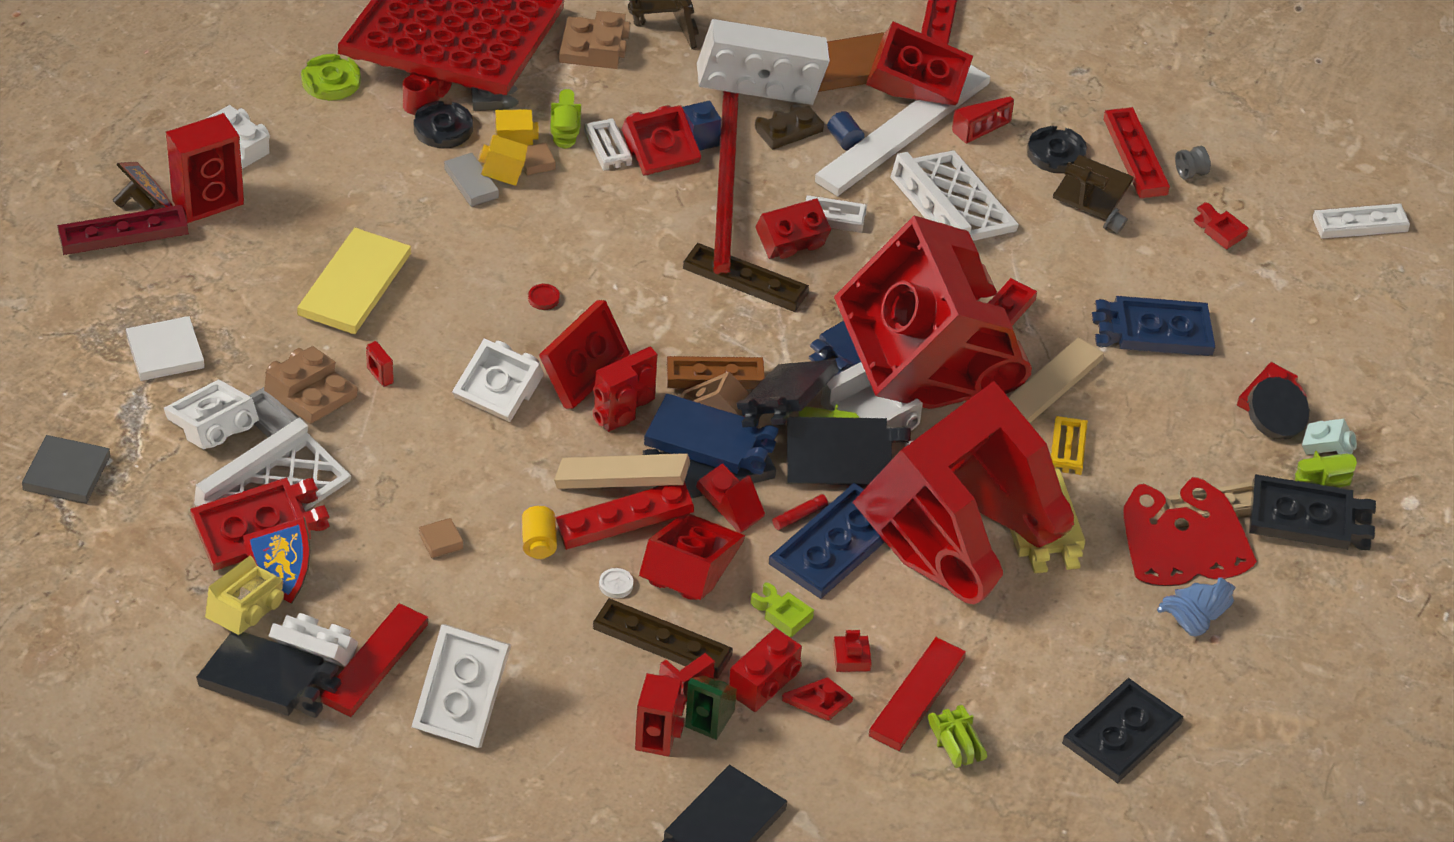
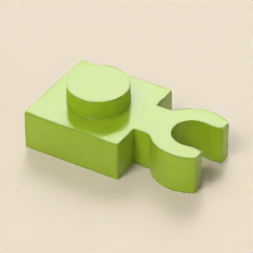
[751,582,814,637]

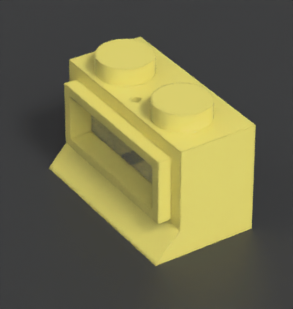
[205,555,284,635]

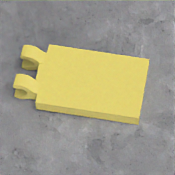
[1010,469,1085,573]

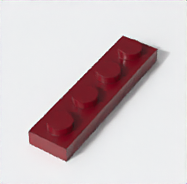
[57,205,189,255]

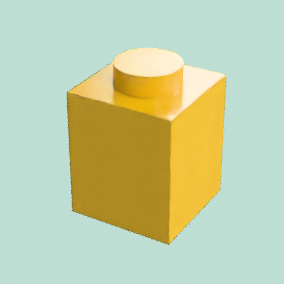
[495,109,539,146]
[478,135,528,186]

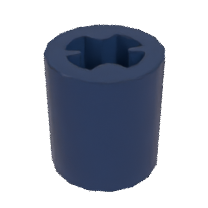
[827,111,865,151]

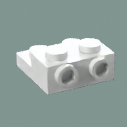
[207,105,270,169]
[452,338,544,422]
[164,379,259,450]
[268,613,358,667]

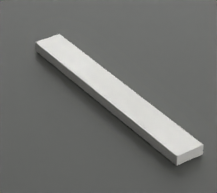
[815,65,990,196]

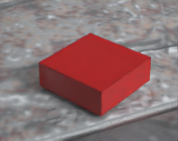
[366,341,394,387]

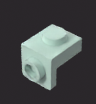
[1302,419,1357,455]

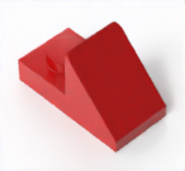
[696,463,765,533]

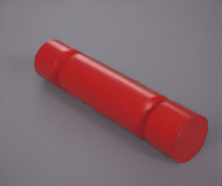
[772,494,828,530]

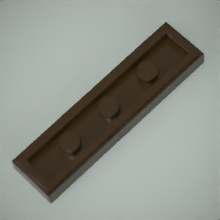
[683,242,809,312]
[593,598,733,679]

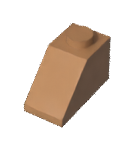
[681,372,750,417]

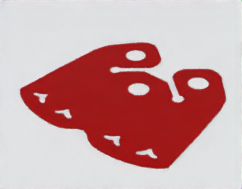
[1123,477,1257,585]

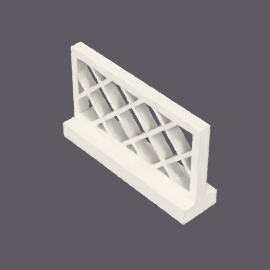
[890,150,1019,241]
[194,417,351,511]

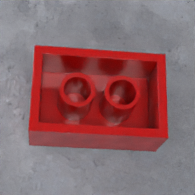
[166,113,244,224]

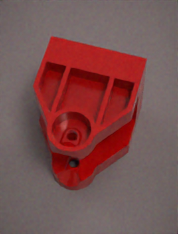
[834,215,1032,409]
[853,381,1074,605]

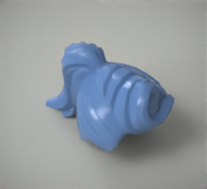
[1157,578,1236,637]

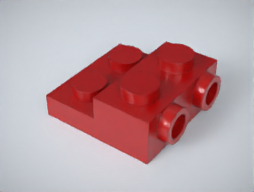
[621,105,701,176]
[593,346,658,432]

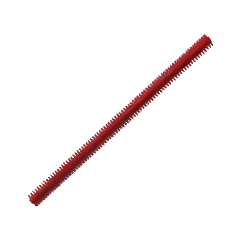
[713,91,739,275]

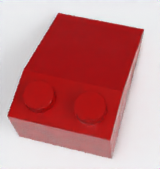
[866,21,973,106]
[639,514,746,600]

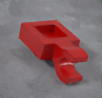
[1193,202,1249,250]

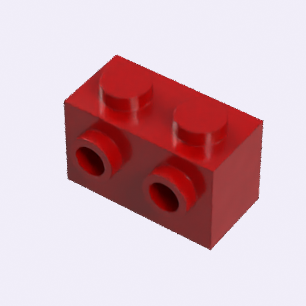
[755,198,831,259]
[729,628,802,712]
[635,673,686,757]

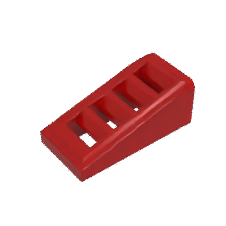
[952,96,1014,144]

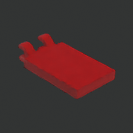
[190,477,330,571]

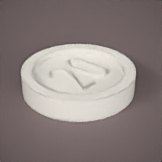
[599,568,633,598]

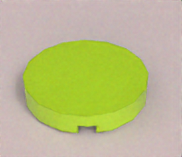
[301,54,361,101]

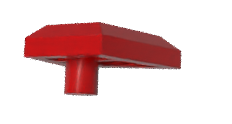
[782,677,853,721]

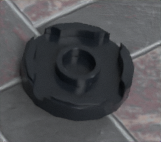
[413,101,473,148]
[1027,126,1087,173]
[1247,377,1310,440]

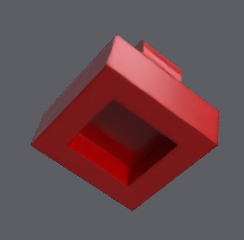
[833,630,872,672]

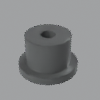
[1103,208,1128,234]

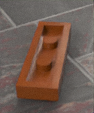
[666,356,765,389]

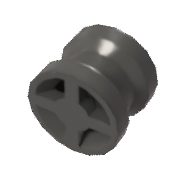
[1175,145,1211,180]

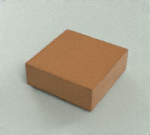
[523,142,556,176]
[419,518,463,558]

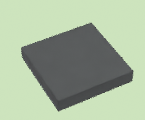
[22,435,111,504]

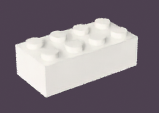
[697,19,830,105]

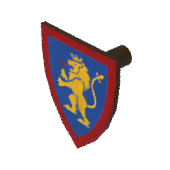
[112,162,173,211]
[243,517,311,604]

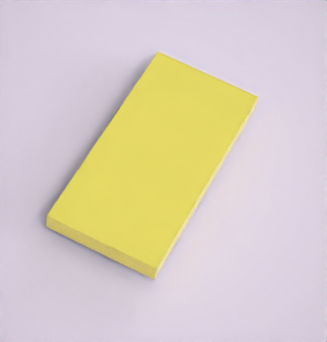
[297,227,411,334]

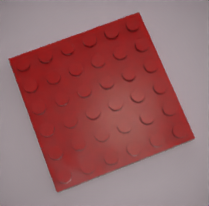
[338,0,564,95]

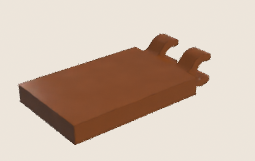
[818,32,884,92]

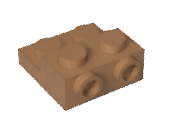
[559,11,631,69]
[264,346,358,424]

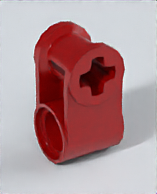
[403,73,452,115]

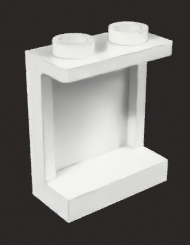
[821,362,923,430]

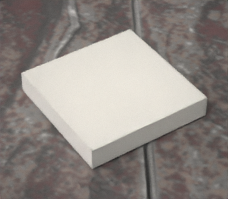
[126,316,205,381]

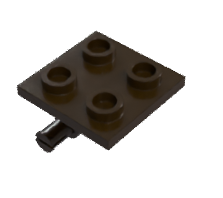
[628,0,699,49]
[1053,155,1134,220]

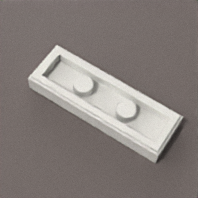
[1313,204,1410,239]

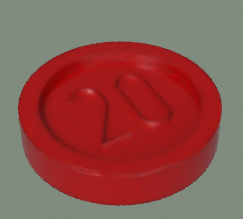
[528,283,560,310]

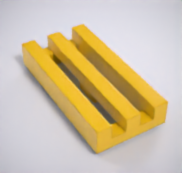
[1051,416,1088,475]

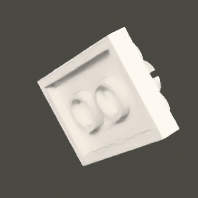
[412,624,511,748]

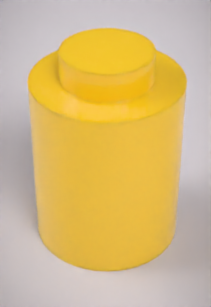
[522,506,557,559]

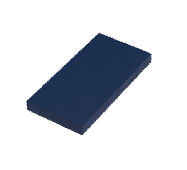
[769,483,885,599]

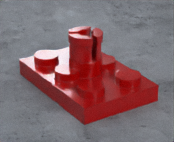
[539,300,631,409]

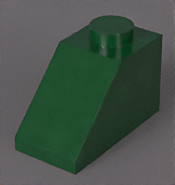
[685,676,737,740]

